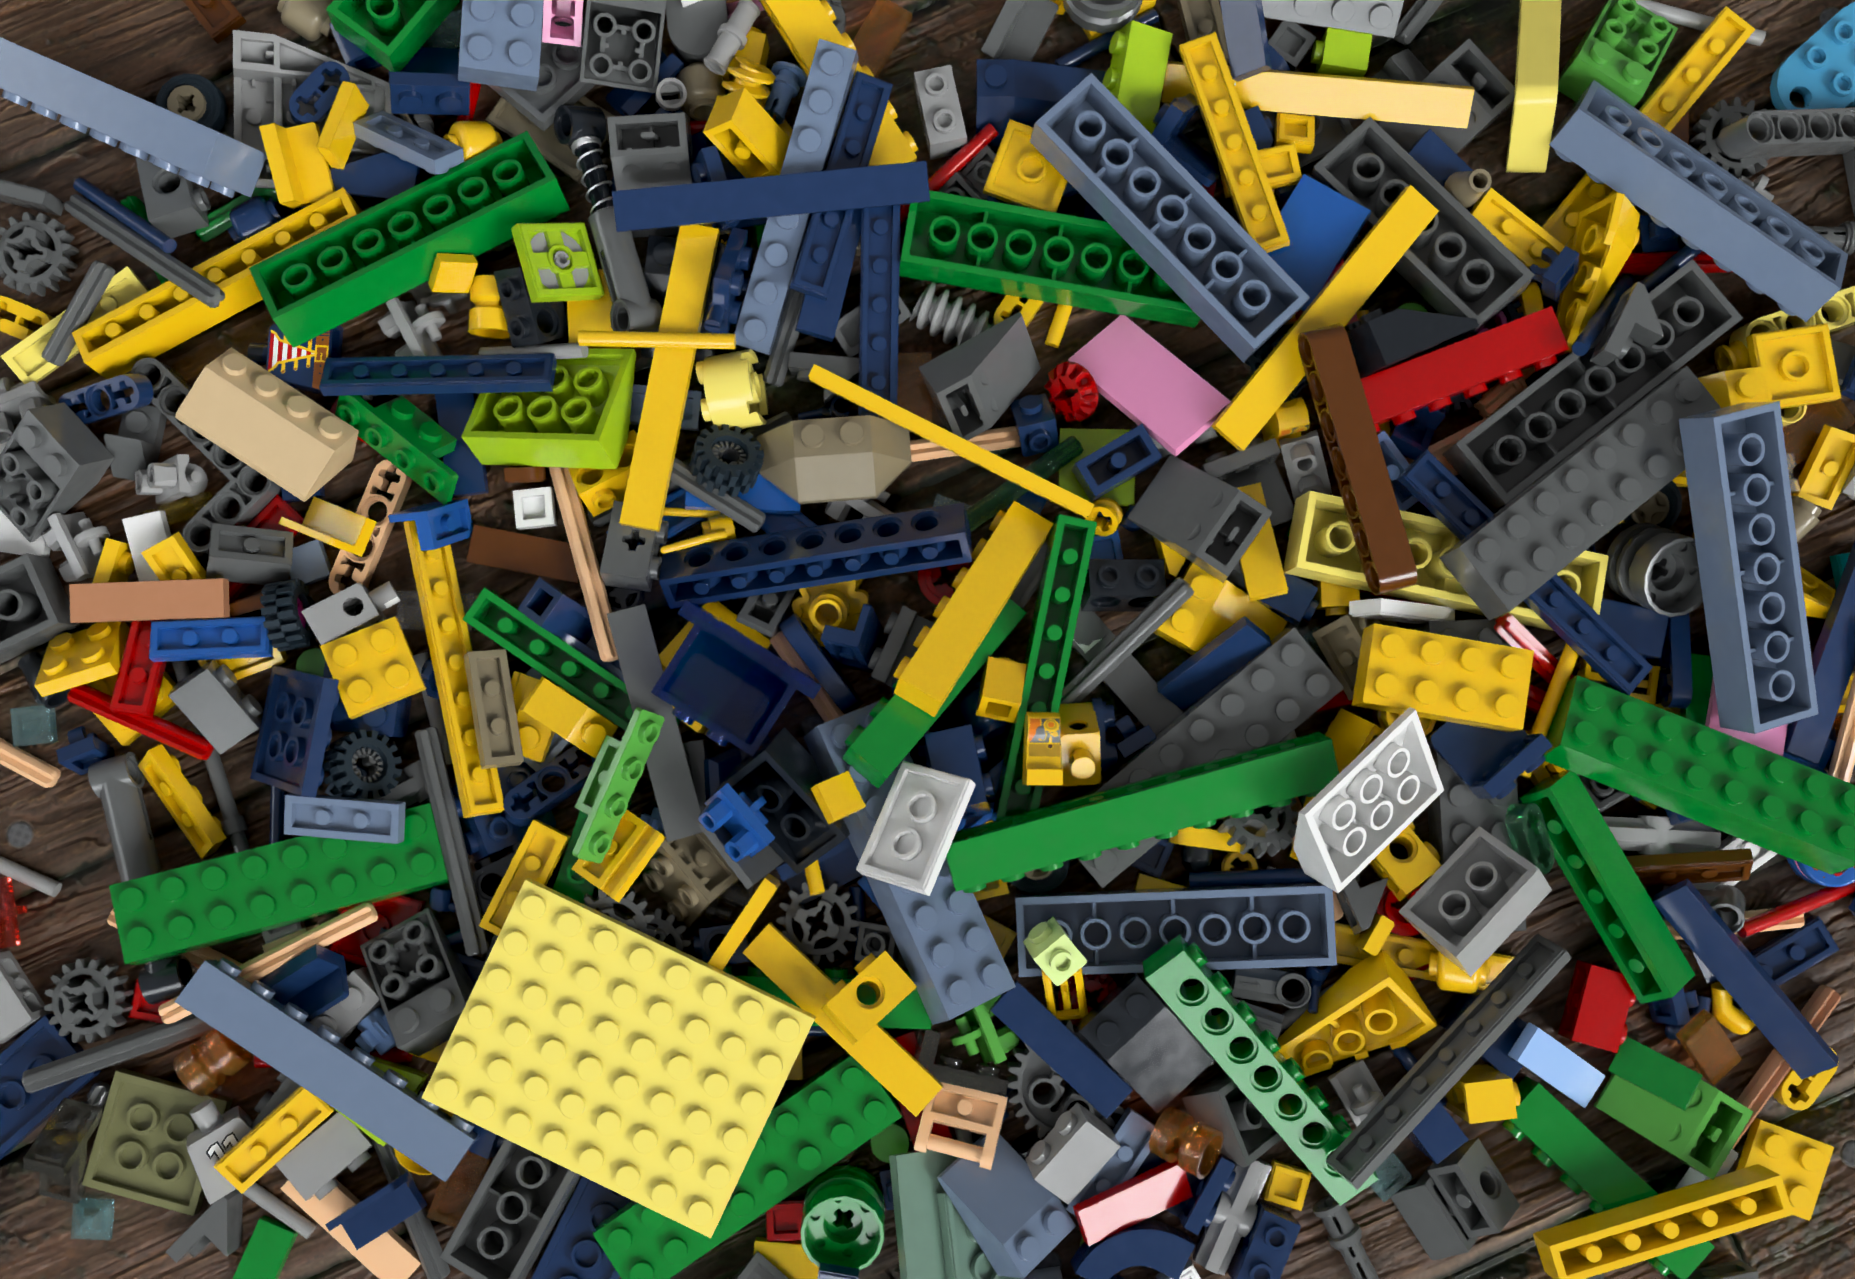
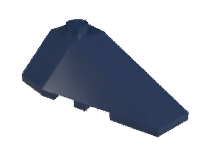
[976,59,1106,149]

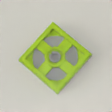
[511,222,605,303]

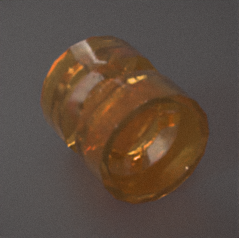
[173,1028,253,1097]
[1149,1106,1224,1179]

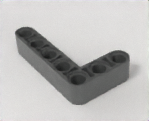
[1719,108,1855,216]
[131,357,282,555]

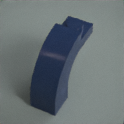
[517,577,625,683]
[1070,1219,1195,1279]

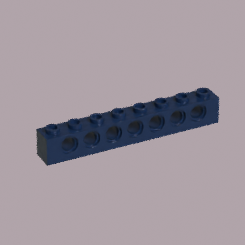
[659,502,972,609]

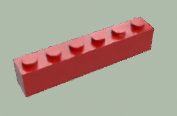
[1361,306,1569,433]

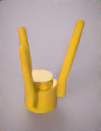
[660,507,736,554]

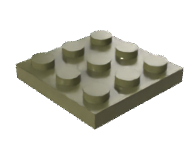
[82,1068,233,1216]

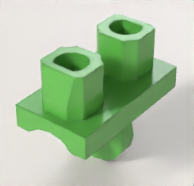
[950,995,1019,1064]

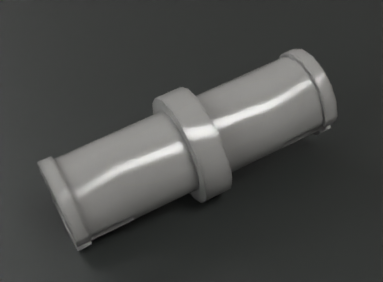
[704,0,761,75]

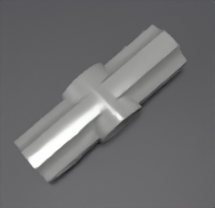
[1602,815,1721,855]
[1192,1158,1272,1275]

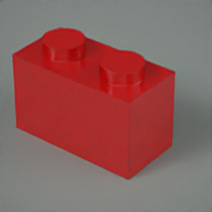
[1558,960,1636,1053]

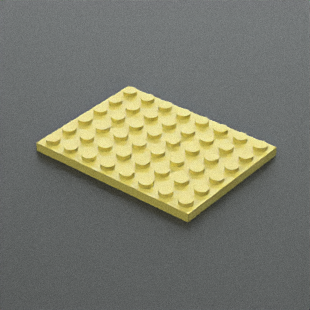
[421,878,816,1238]

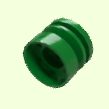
[800,1165,885,1271]

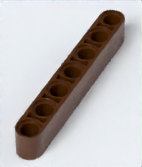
[1298,323,1417,595]

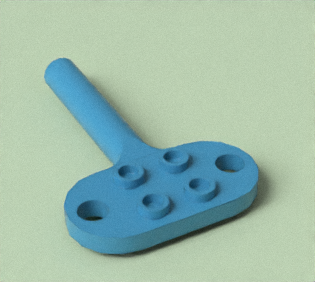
[1770,1,1855,110]

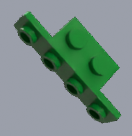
[335,395,458,504]

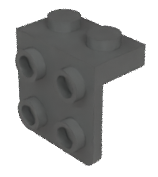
[1201,438,1294,527]
[868,606,934,687]

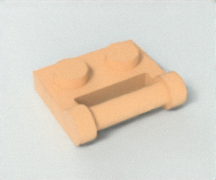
[914,1080,1008,1170]

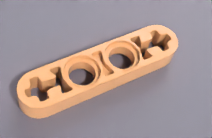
[328,460,412,594]

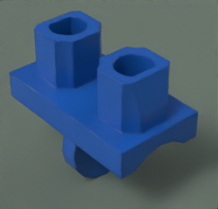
[698,783,775,862]

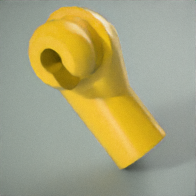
[1711,982,1755,1035]

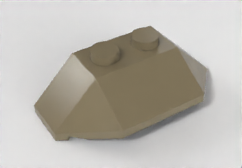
[757,415,912,504]

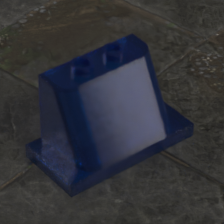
[651,600,822,756]

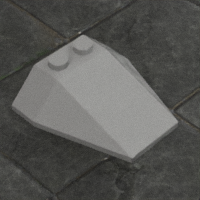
[233,30,393,189]

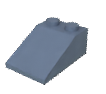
[936,1135,1076,1279]

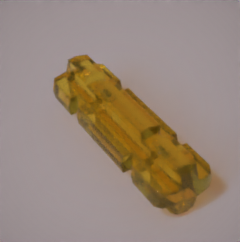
[139,492,213,526]

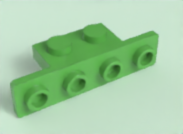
[572,707,664,864]

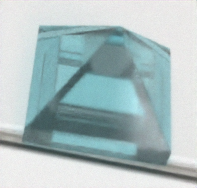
[71,1198,115,1240]

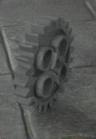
[1005,1018,1131,1139]

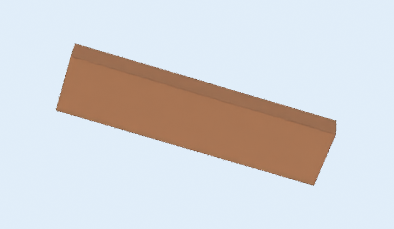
[69,578,230,623]

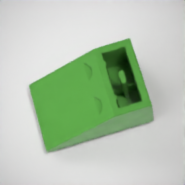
[1558,0,1678,107]
[1594,1074,1754,1180]

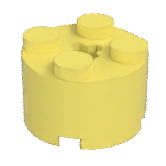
[696,349,768,431]

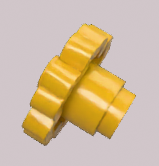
[792,580,869,647]

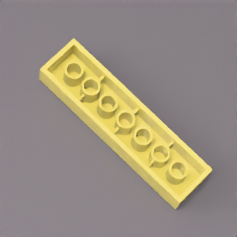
[1283,491,1609,631]

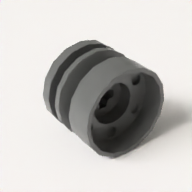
[1605,523,1703,617]

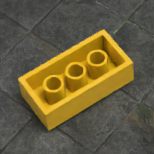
[1352,623,1534,732]

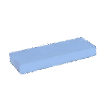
[1508,1022,1605,1108]

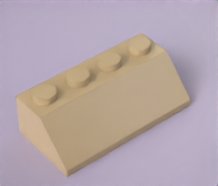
[175,347,359,502]

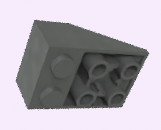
[579,0,667,93]
[1378,39,1515,154]
[607,112,695,238]
[918,312,1041,441]
[0,402,115,542]
[1127,455,1273,583]
[360,908,475,1056]

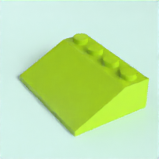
[461,348,636,469]

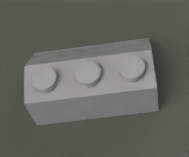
[1399,826,1552,977]

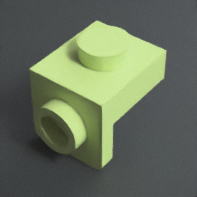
[1023,917,1087,986]

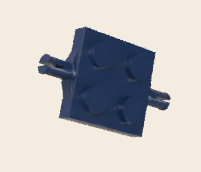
[704,227,753,333]

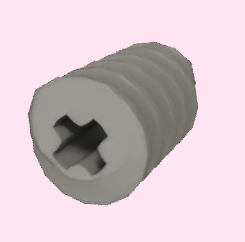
[909,282,994,346]

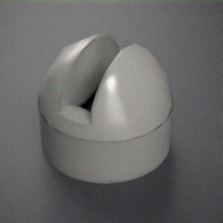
[655,78,687,111]

